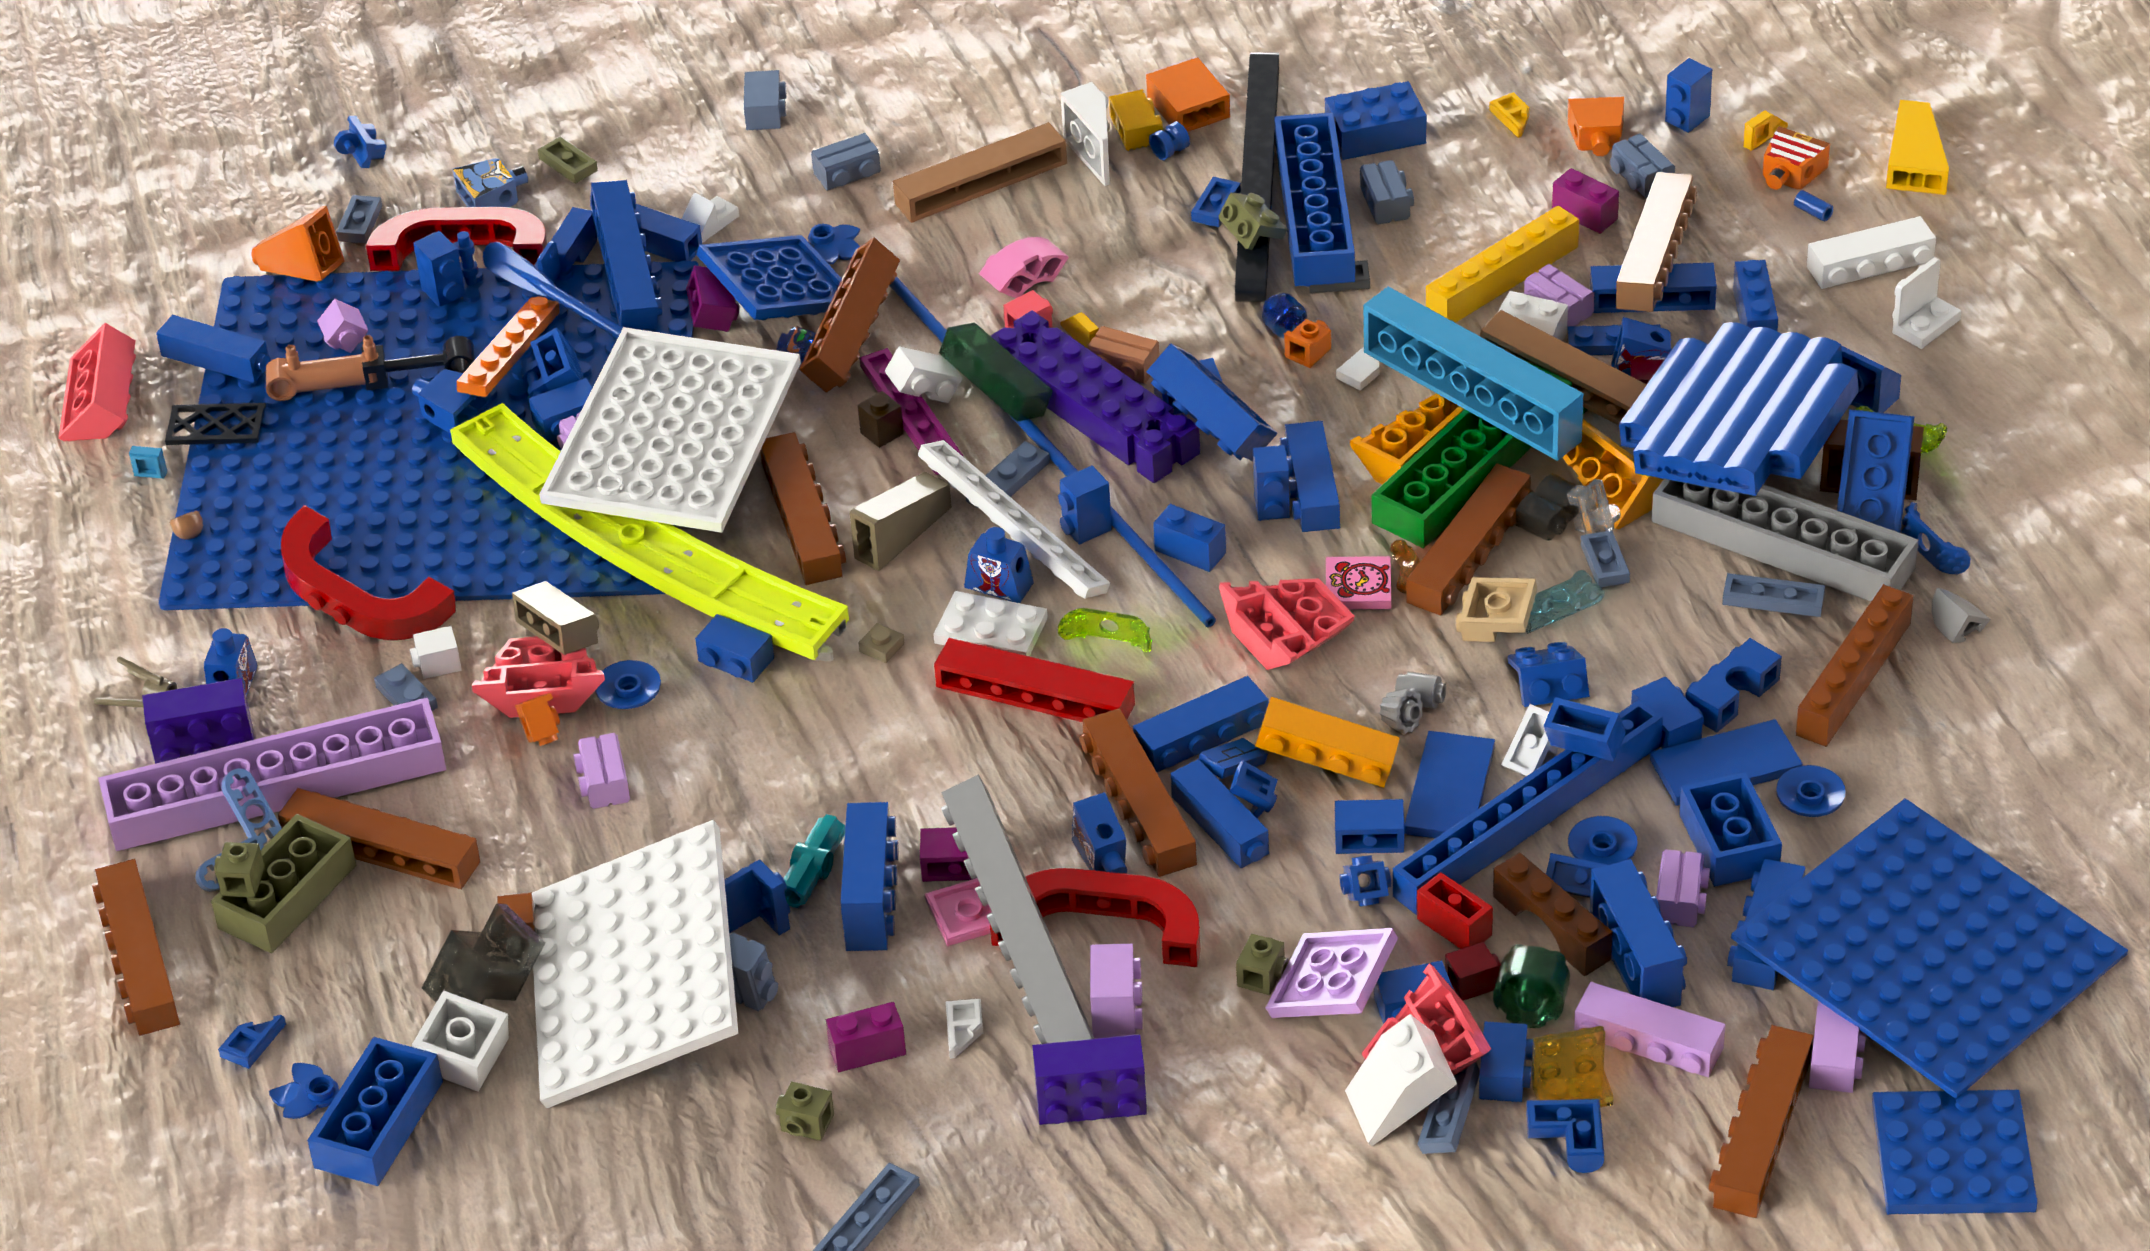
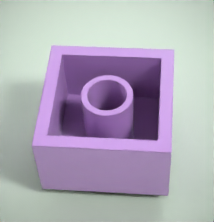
[1090,944,1143,1039]

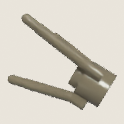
[94,657,177,707]

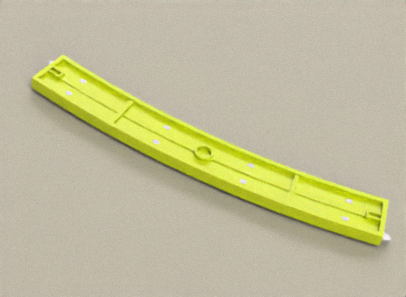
[450,403,849,661]

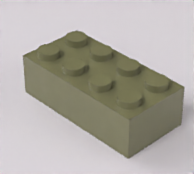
[211,814,356,954]

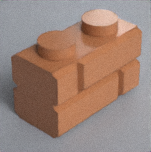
[1088,326,1159,384]

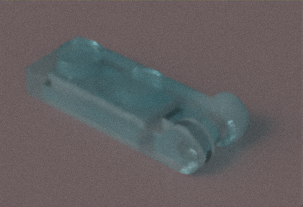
[1526,570,1605,634]

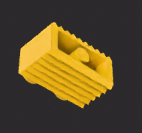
[1109,89,1163,151]

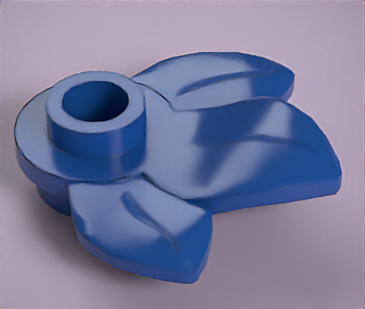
[808,224,860,265]
[269,1063,339,1119]

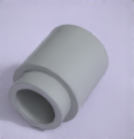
[1395,672,1446,709]

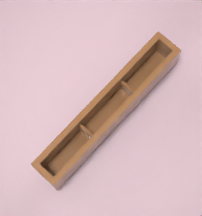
[893,122,1067,223]

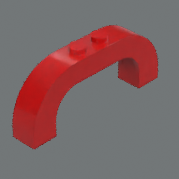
[366,207,547,271]
[281,505,456,640]
[990,868,1201,967]

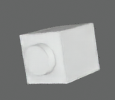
[410,626,462,679]

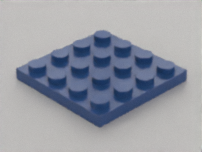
[697,235,842,320]
[1872,1090,2037,1215]

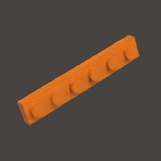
[456,296,560,397]

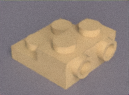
[1456,577,1538,642]

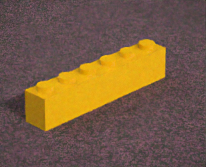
[1426,206,1579,323]

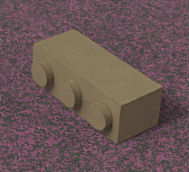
[512,581,599,655]

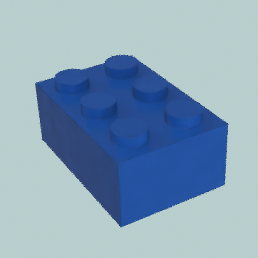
[1325,81,1427,160]
[1679,772,1782,887]

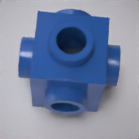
[1339,855,1392,906]

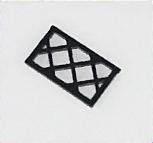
[165,403,267,445]

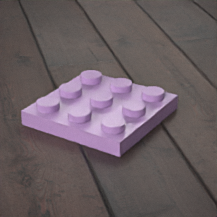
[1266,928,1398,1018]

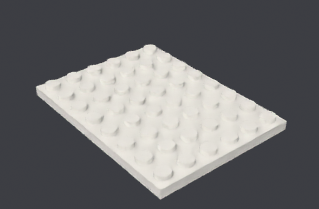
[539,327,801,533]
[532,820,738,1108]

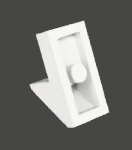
[682,193,739,243]
[1501,704,1558,776]

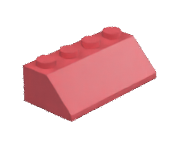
[59,323,136,441]

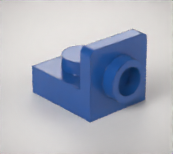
[1229,761,1278,819]

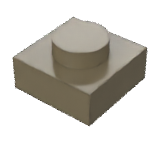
[858,623,905,663]

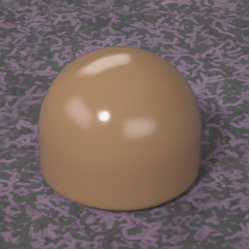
[169,510,203,540]

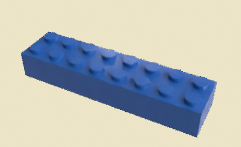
[1274,112,1355,287]

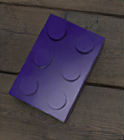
[142,678,254,764]
[1032,1034,1147,1125]

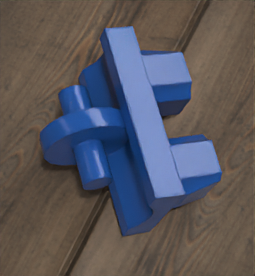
[334,115,386,168]

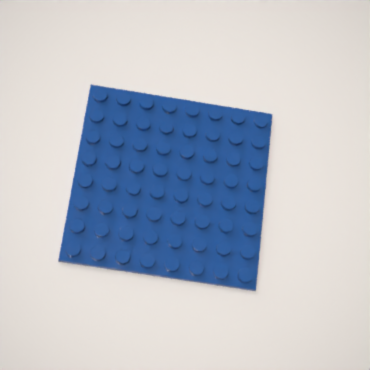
[1731,798,2128,1099]

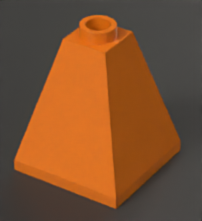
[251,206,345,281]

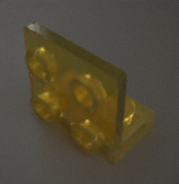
[1532,1026,1613,1107]

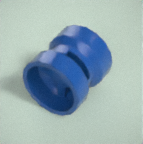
[1149,121,1190,160]

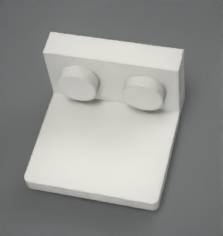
[1892,257,1961,349]

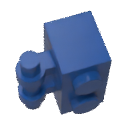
[413,231,478,307]
[521,328,584,398]

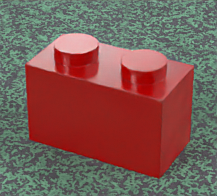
[1417,872,1493,949]

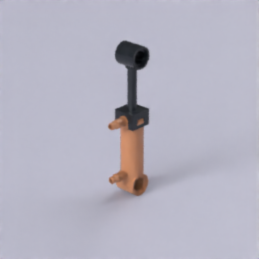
[265,335,475,401]

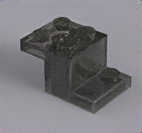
[422,903,546,1004]

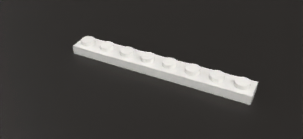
[918,440,1110,599]

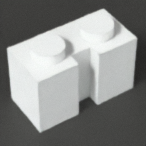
[885,346,963,403]

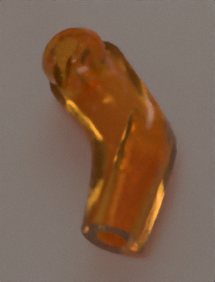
[1390,540,1420,594]

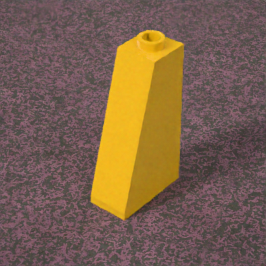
[1886,100,1949,195]

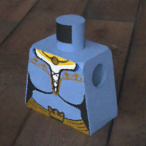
[453,158,528,207]

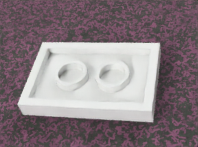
[933,591,1048,656]

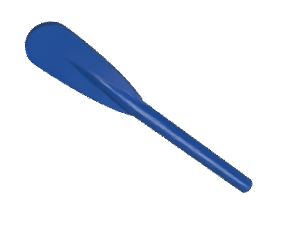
[483,242,623,339]

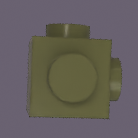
[214,842,264,897]
[1236,933,1289,995]
[776,1081,834,1141]

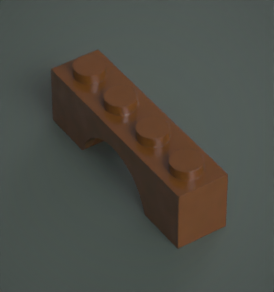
[1493,852,1613,976]

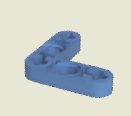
[195,768,282,892]

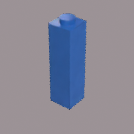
[634,204,702,261]
[156,315,270,383]
[1170,759,1269,868]

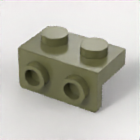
[1219,192,1288,250]

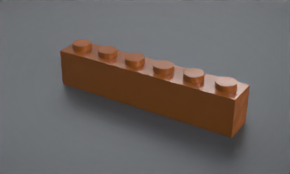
[799,237,900,393]
[760,432,846,585]
[1406,464,1534,616]
[1796,584,1914,747]
[1079,708,1197,877]
[278,788,481,890]
[92,859,180,1036]
[1709,1025,1814,1218]

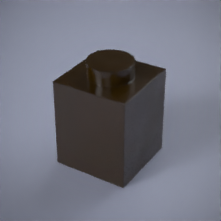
[857,391,904,448]

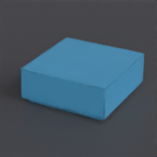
[129,446,167,479]

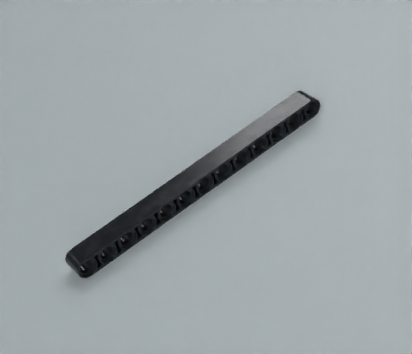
[1235,52,1279,302]

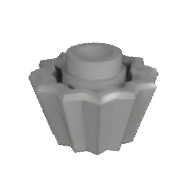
[1379,688,1423,735]

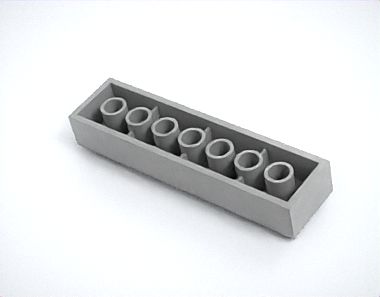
[1652,479,1918,601]

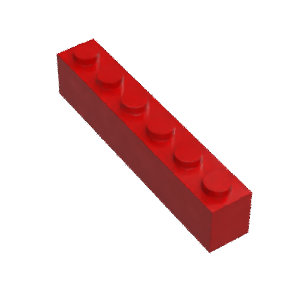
[934,638,1135,722]

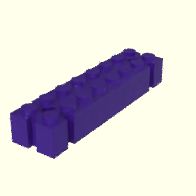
[986,310,1200,483]

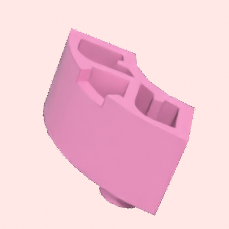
[979,237,1069,298]

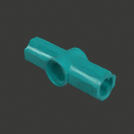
[783,814,845,908]

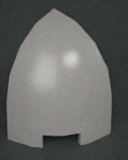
[1932,588,1990,643]

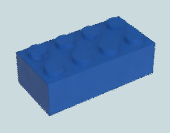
[1146,343,1278,461]
[840,802,899,951]
[1590,859,1687,1007]
[307,1037,443,1186]

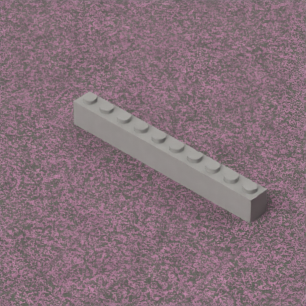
[941,774,1095,1044]

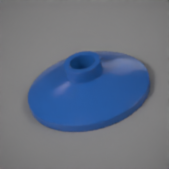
[595,660,661,709]
[1776,765,1846,817]
[1568,816,1638,865]

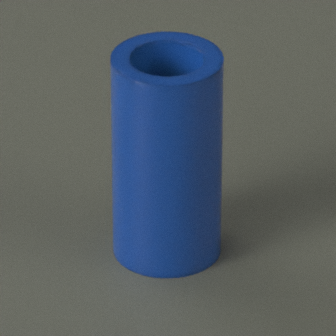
[1794,190,1834,222]

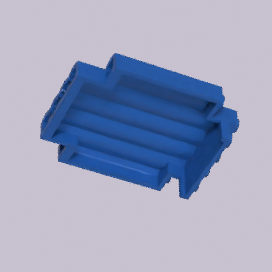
[1619,322,1858,496]

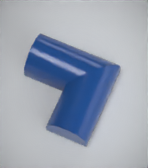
[1526,1099,1604,1173]

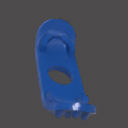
[1901,502,1971,575]

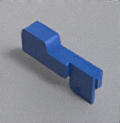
[534,207,598,283]

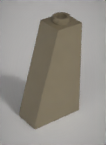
[850,472,952,571]

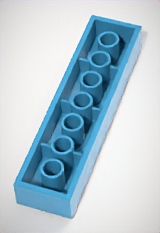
[1363,286,1583,461]

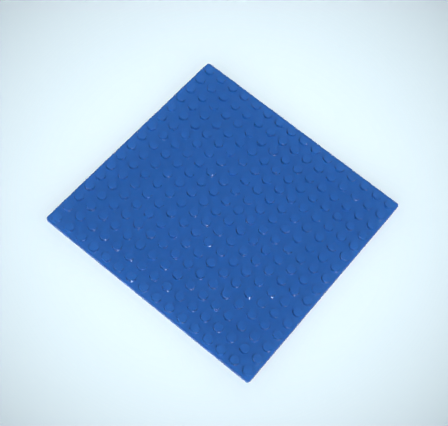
[159,260,699,610]

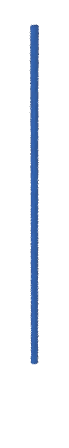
[889,277,1216,627]

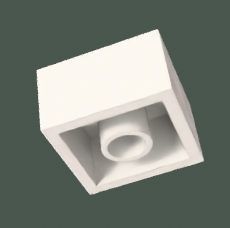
[412,990,509,1092]

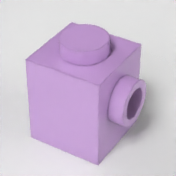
[317,299,368,353]

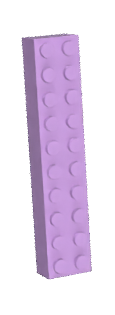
[98,698,446,851]

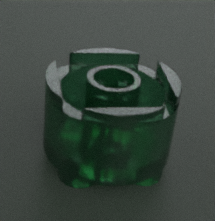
[1493,944,1570,1028]

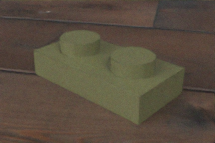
[537,136,598,184]

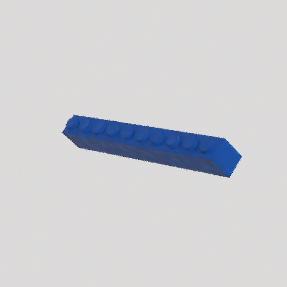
[1393,699,1663,915]

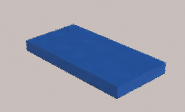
[1837,409,1915,533]
[1650,719,1803,806]
[1404,731,1495,838]

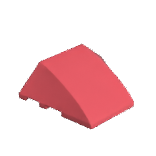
[1219,578,1355,670]
[472,636,605,718]
[1362,963,1491,1075]

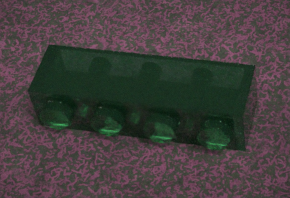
[939,322,1053,422]

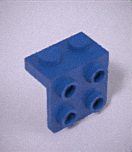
[1507,642,1590,707]
[724,859,790,936]

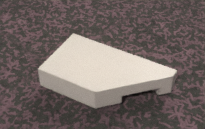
[1336,347,1380,391]
[946,999,983,1059]

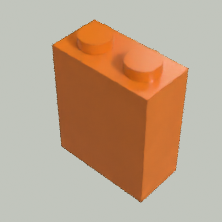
[1146,57,1230,132]

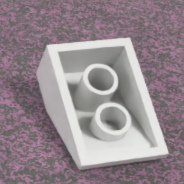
[1061,82,1110,186]
[1498,291,1568,341]
[1345,1014,1457,1146]

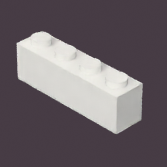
[1807,216,1936,289]

